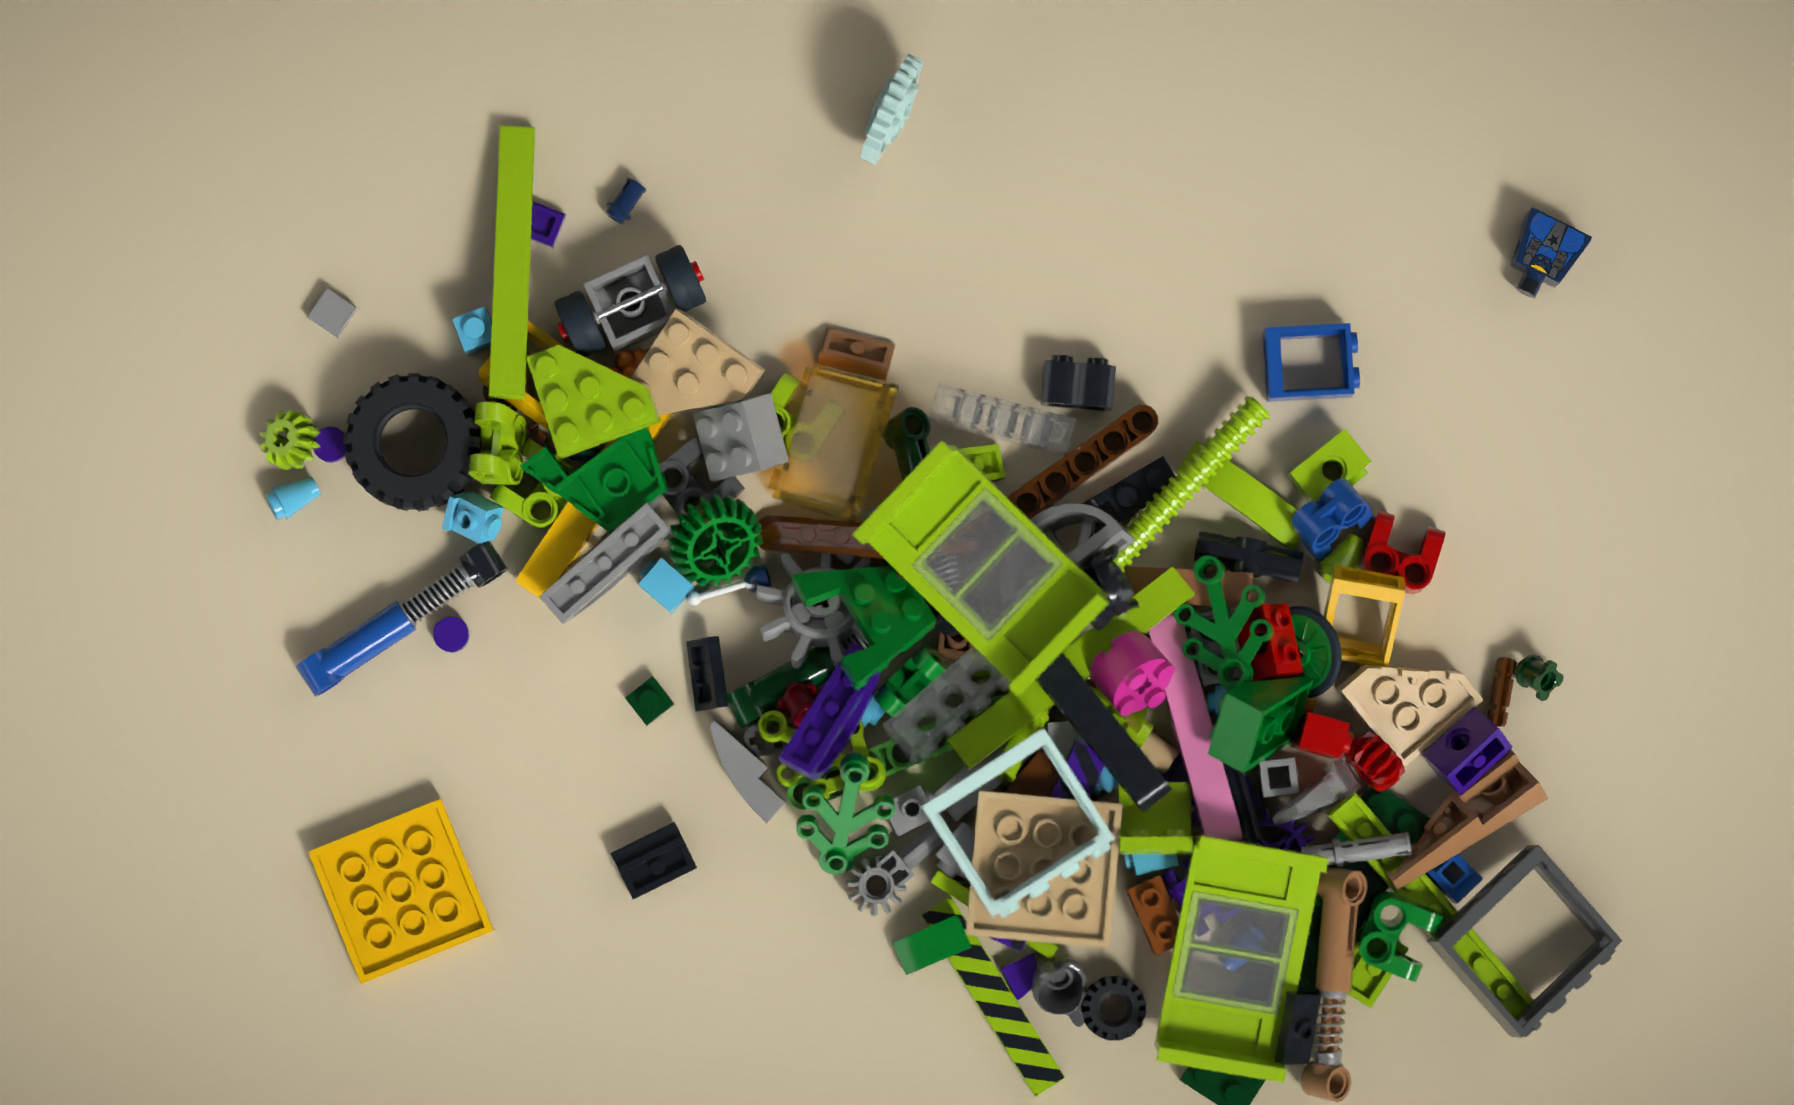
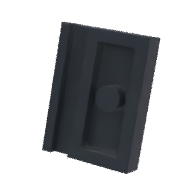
[610,822,697,900]

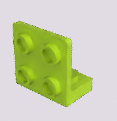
[1119,782,1193,855]

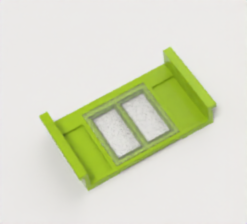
[853,441,1109,697]
[1154,835,1329,1083]

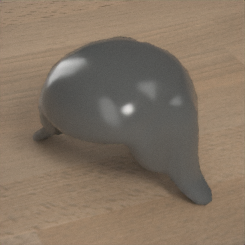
[1031,956,1087,1027]

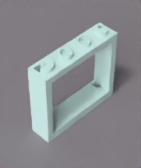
[922,728,1115,919]

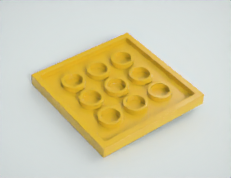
[308,798,494,984]

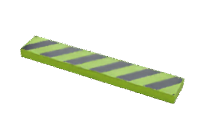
[921,896,1065,1097]

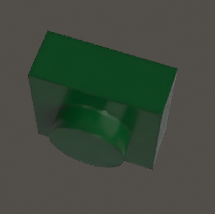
[625,676,675,726]

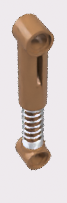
[1301,866,1367,1102]

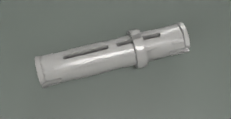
[1301,832,1411,868]

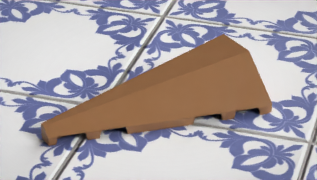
[1387,749,1548,890]

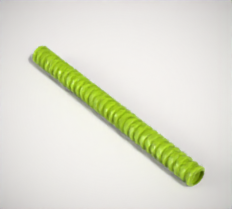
[1112,396,1270,572]

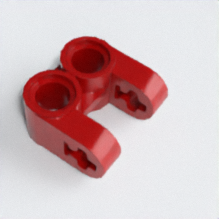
[1360,510,1446,594]

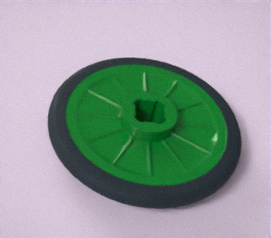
[1289,606,1342,698]

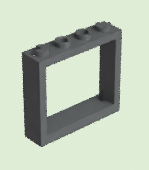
[1427,845,1622,1038]

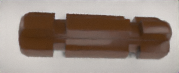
[1487,657,1517,727]

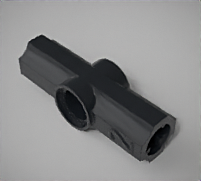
[1193,531,1304,583]

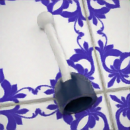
[687,563,772,606]

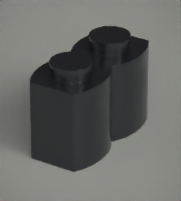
[1041,355,1116,411]

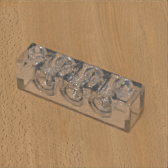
[929,383,1076,457]
[882,646,1011,764]

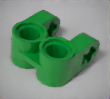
[874,642,953,718]
[1356,892,1444,982]

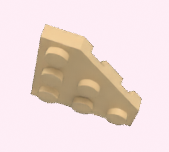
[630,309,765,415]
[1337,665,1483,768]

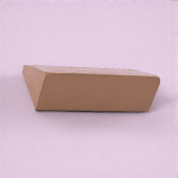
[817,327,895,385]

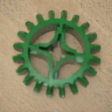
[667,493,763,588]

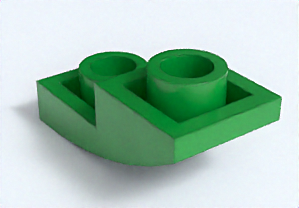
[892,914,971,975]

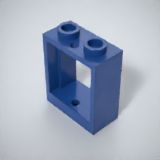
[1262,323,1360,402]

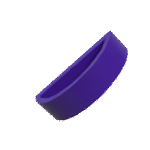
[779,642,881,780]

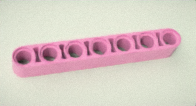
[1147,612,1243,841]

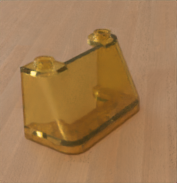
[768,362,899,522]

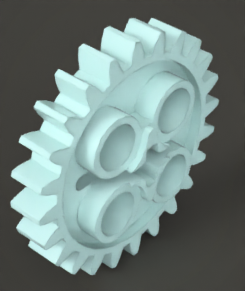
[860,54,925,165]

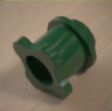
[1516,654,1563,701]

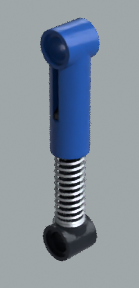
[296,541,508,697]

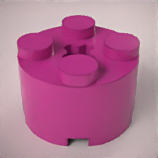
[1090,631,1175,716]

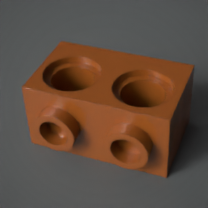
[1125,875,1179,956]

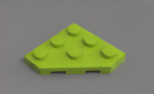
[526,345,661,458]

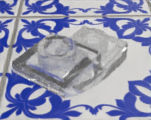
[1323,755,1362,799]

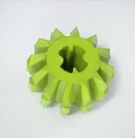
[259,409,321,470]

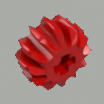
[1345,731,1405,792]

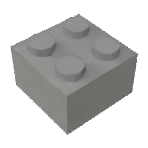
[692,393,789,482]

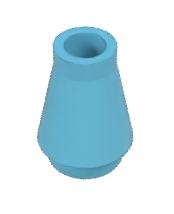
[265,476,321,520]

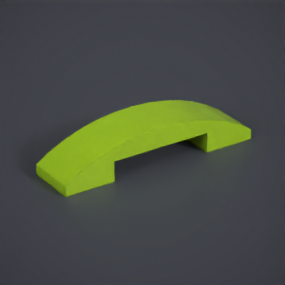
[1176,441,1299,550]

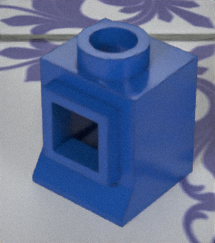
[1425,853,1483,904]

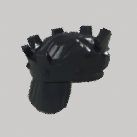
[1083,544,1140,630]

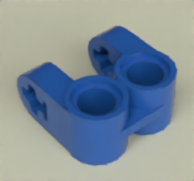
[1291,479,1374,562]

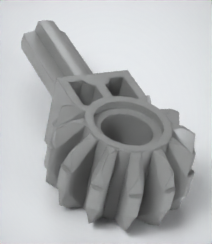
[846,824,944,916]

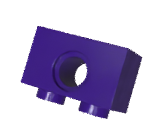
[1423,707,1512,795]

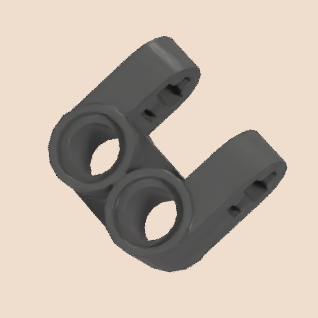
[660,435,745,515]

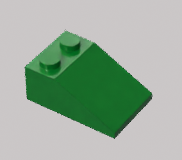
[1208,676,1314,773]

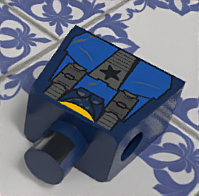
[1511,207,1592,298]

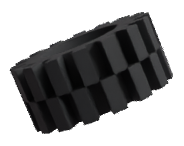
[1081,976,1147,1041]

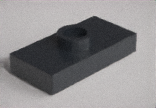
[686,636,728,712]
[1274,991,1321,1065]

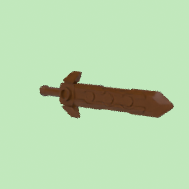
[759,515,982,578]

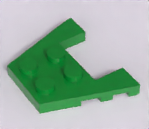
[520,427,668,532]
[791,566,936,690]

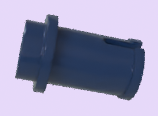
[605,177,647,224]

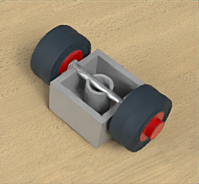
[554,245,706,357]

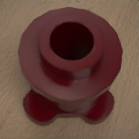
[777,681,817,726]

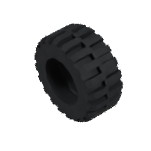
[343,373,481,512]

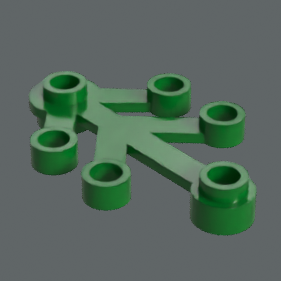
[1174,555,1274,690]
[796,753,895,875]

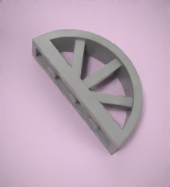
[539,503,671,624]
[1000,503,1136,606]

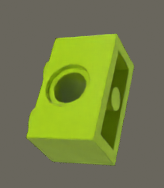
[1287,429,1372,502]

